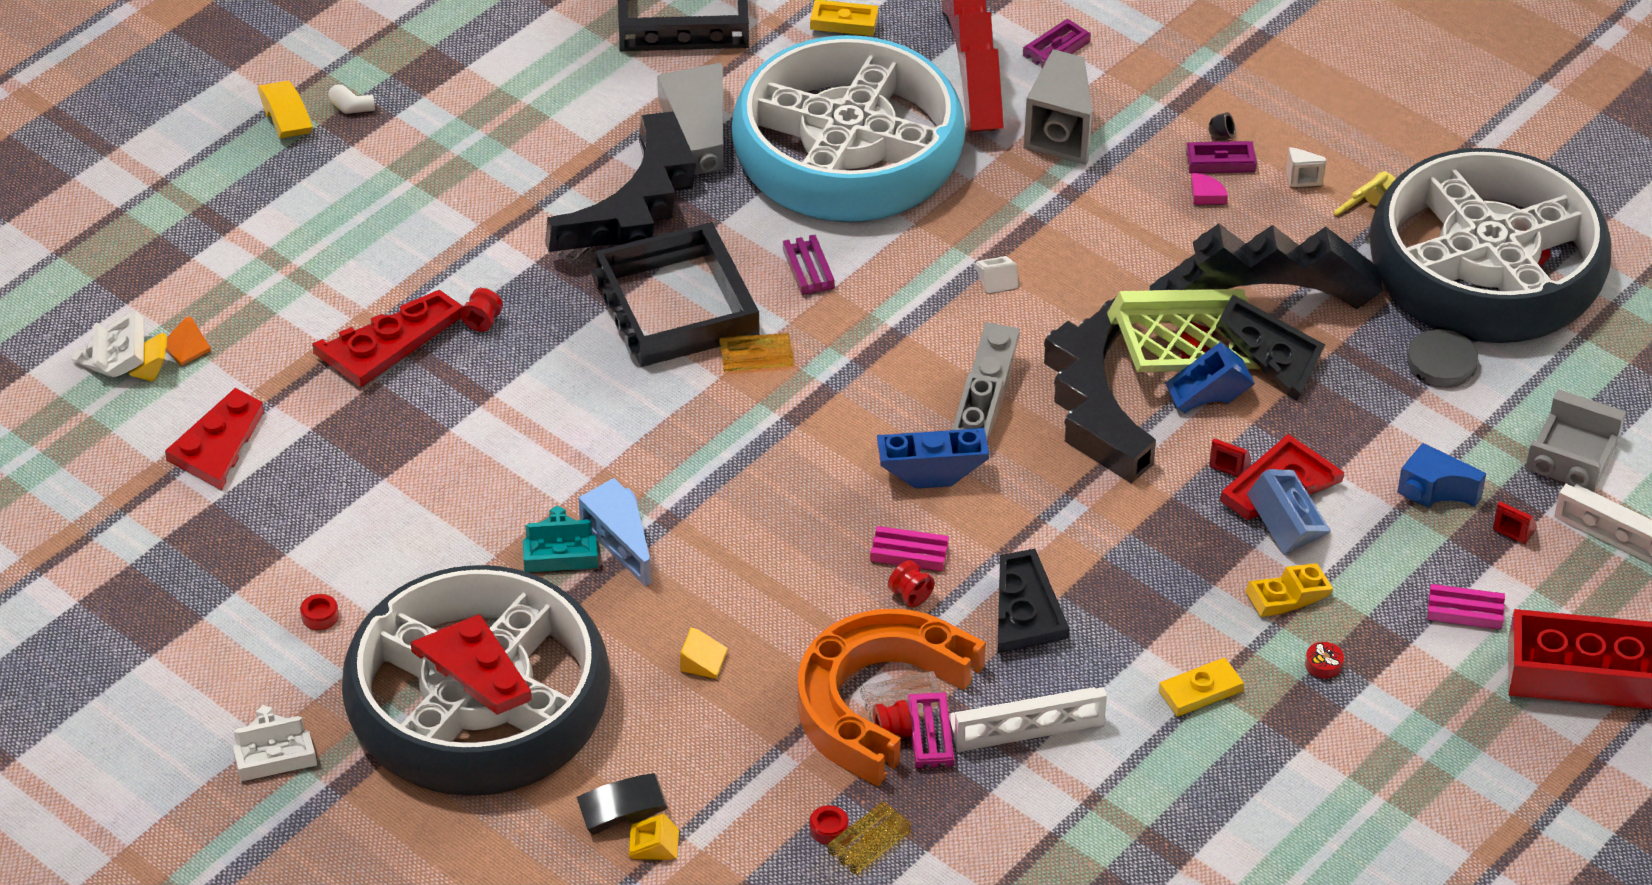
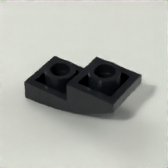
[576,773,668,835]

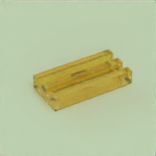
[719,333,793,372]
[828,801,911,875]

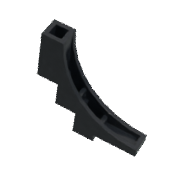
[545,111,696,252]
[1149,223,1384,309]
[1044,296,1156,484]

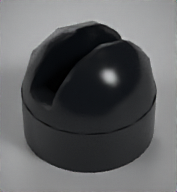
[1208,112,1236,140]

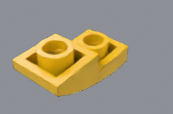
[257,80,313,139]
[1245,563,1333,617]

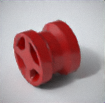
[460,287,503,332]
[888,560,935,608]
[873,699,912,738]

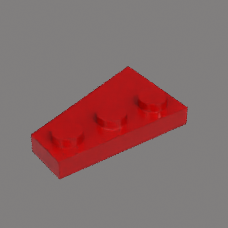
[165,388,264,491]
[1219,434,1345,520]
[410,614,532,715]

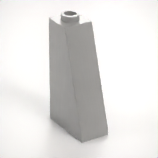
[657,62,724,175]

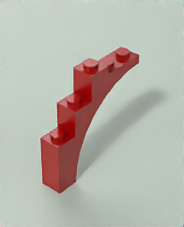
[941,0,1004,133]

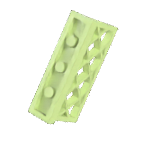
[1107,289,1261,372]

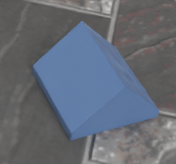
[1246,469,1331,555]

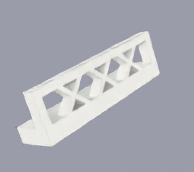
[1554,484,1652,564]
[949,687,1107,752]

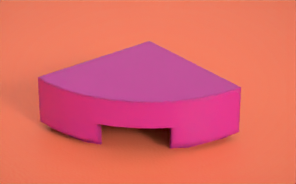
[1191,173,1228,205]

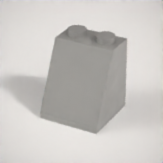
[1024,49,1092,165]

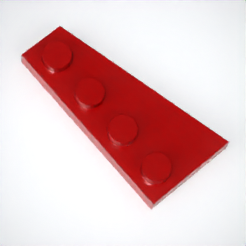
[312,289,463,388]

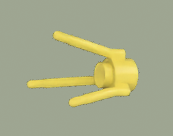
[1334,171,1396,216]

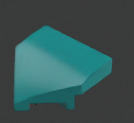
[522,505,598,572]

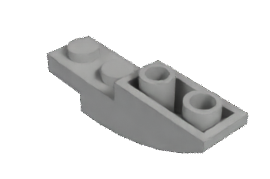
[952,322,1020,440]

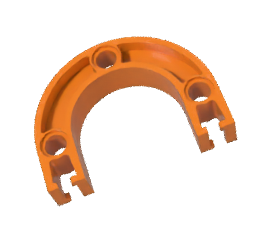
[798,609,986,787]

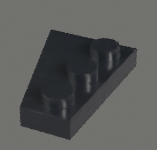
[1216,295,1325,401]
[997,548,1070,654]

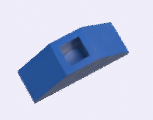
[877,428,989,489]

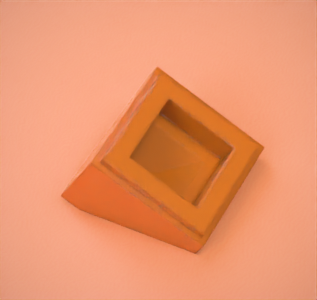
[166,316,211,366]

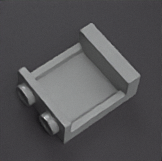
[1526,389,1626,492]

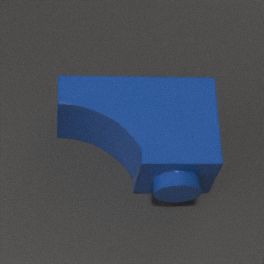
[1165,342,1255,414]
[1397,443,1486,508]

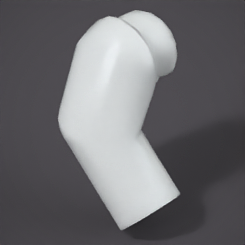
[328,84,375,114]

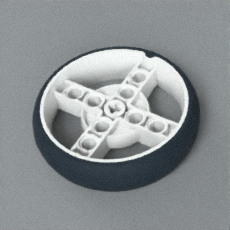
[1370,148,1611,343]
[342,565,610,796]

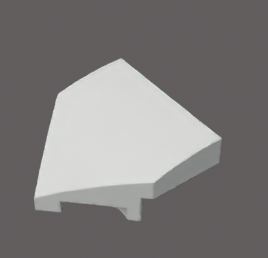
[71,309,144,378]
[233,705,317,781]

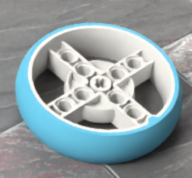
[732,35,965,222]

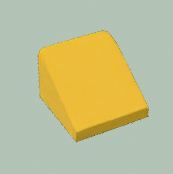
[129,333,168,382]
[680,627,728,679]
[628,813,679,860]

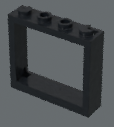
[618,0,749,51]
[591,222,760,367]

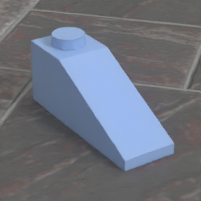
[578,478,651,587]

